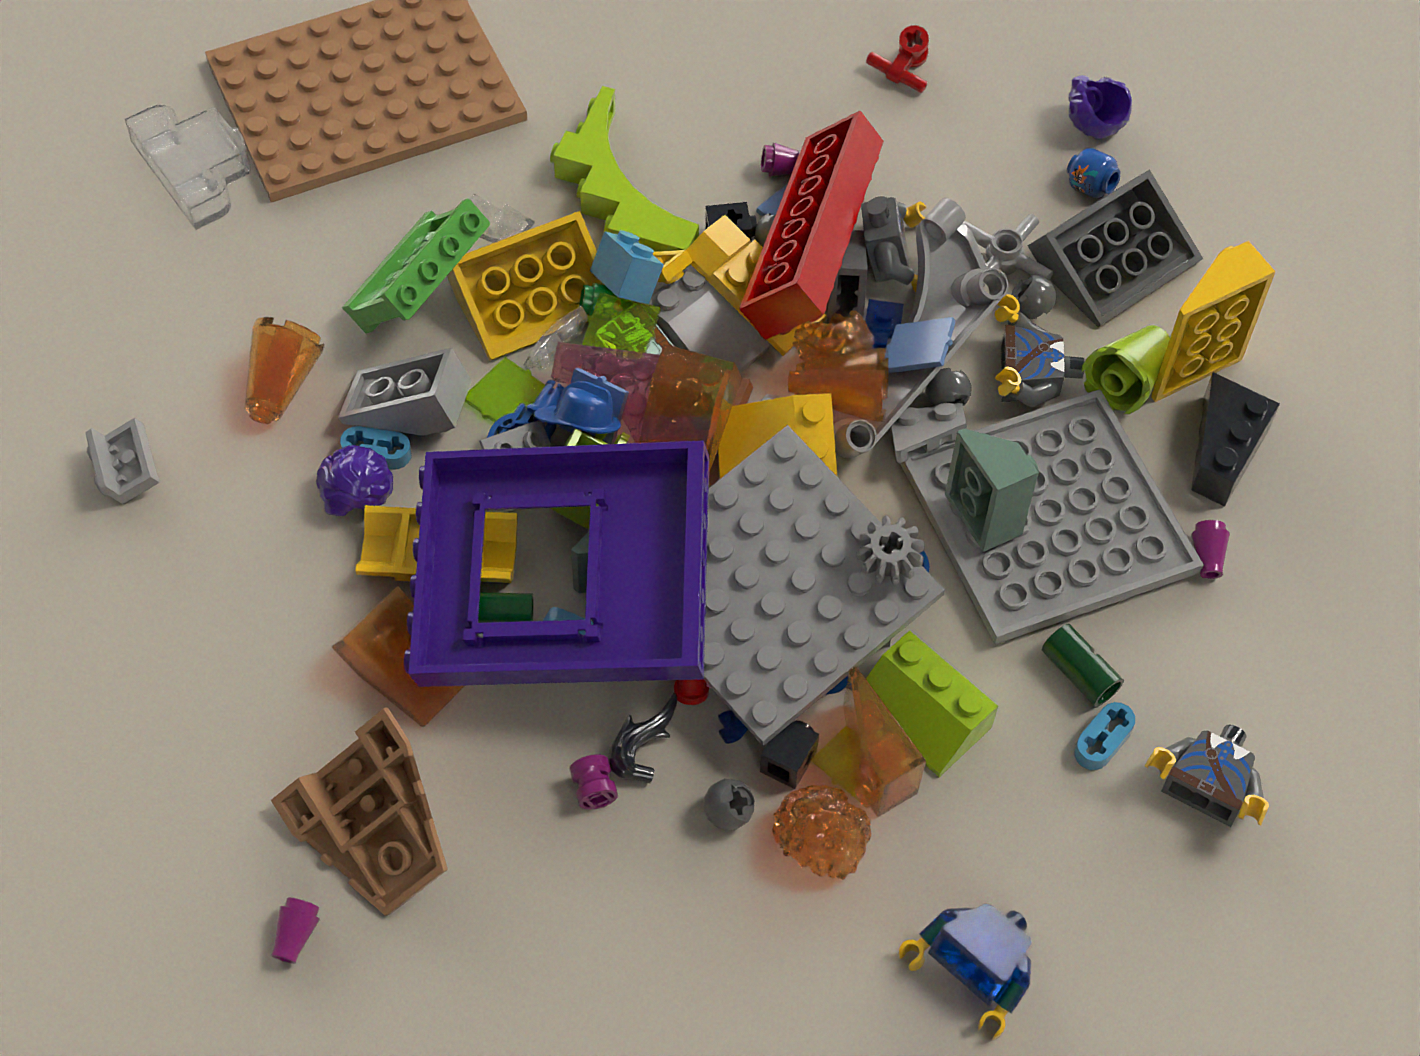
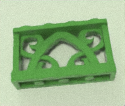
[342,198,490,333]

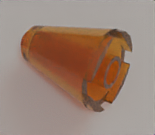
[244,317,325,424]
[788,348,889,422]

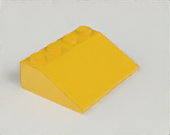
[447,211,604,361]
[1151,240,1276,402]
[715,393,837,479]

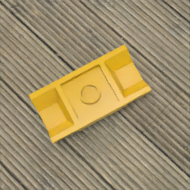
[686,215,827,357]
[355,505,518,583]

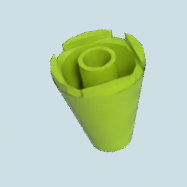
[1082,325,1170,414]

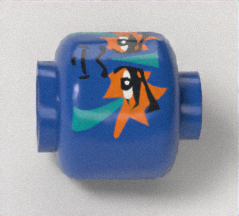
[1067,148,1121,198]

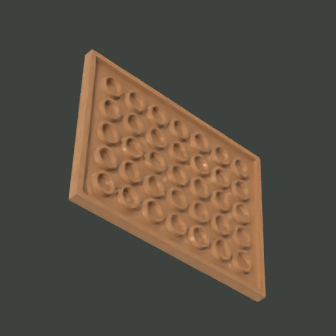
[205,0,527,203]

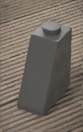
[827,230,868,333]

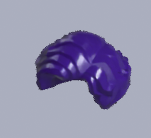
[1068,75,1132,139]
[316,445,393,516]

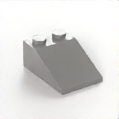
[643,265,769,377]
[338,348,472,436]

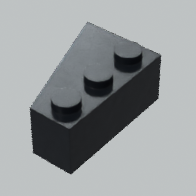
[1191,372,1280,507]

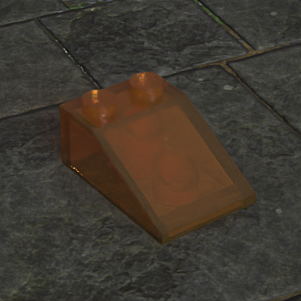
[639,344,742,473]
[331,587,466,727]
[843,666,926,817]

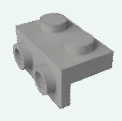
[85,418,160,504]

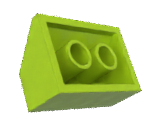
[852,630,998,778]

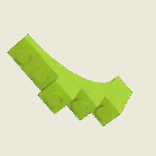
[550,86,699,271]

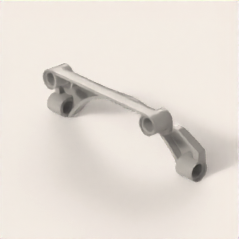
[761,198,1009,458]

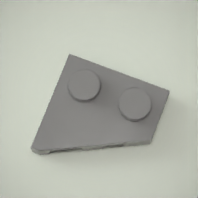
[891,403,967,463]

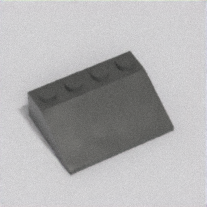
[1027,169,1203,327]

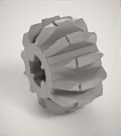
[856,515,925,585]

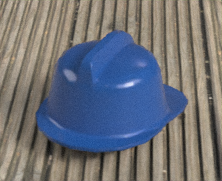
[534,381,621,434]

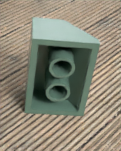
[945,428,1039,552]

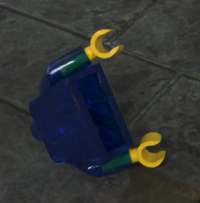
[899,903,1032,1040]

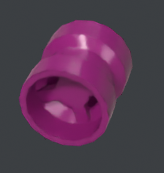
[569,754,618,810]

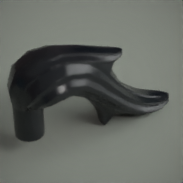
[608,693,677,784]

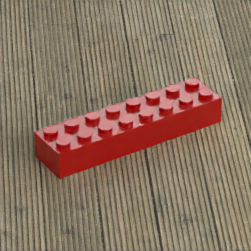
[739,110,884,340]

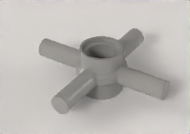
[963,214,1053,287]

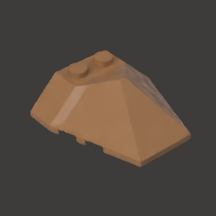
[271,707,448,916]

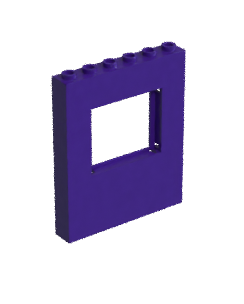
[404,440,709,687]

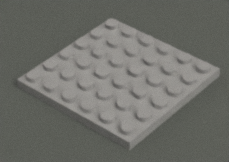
[900,389,1204,644]
[704,425,945,746]

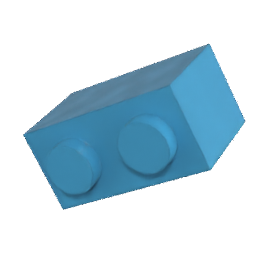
[590,230,664,304]

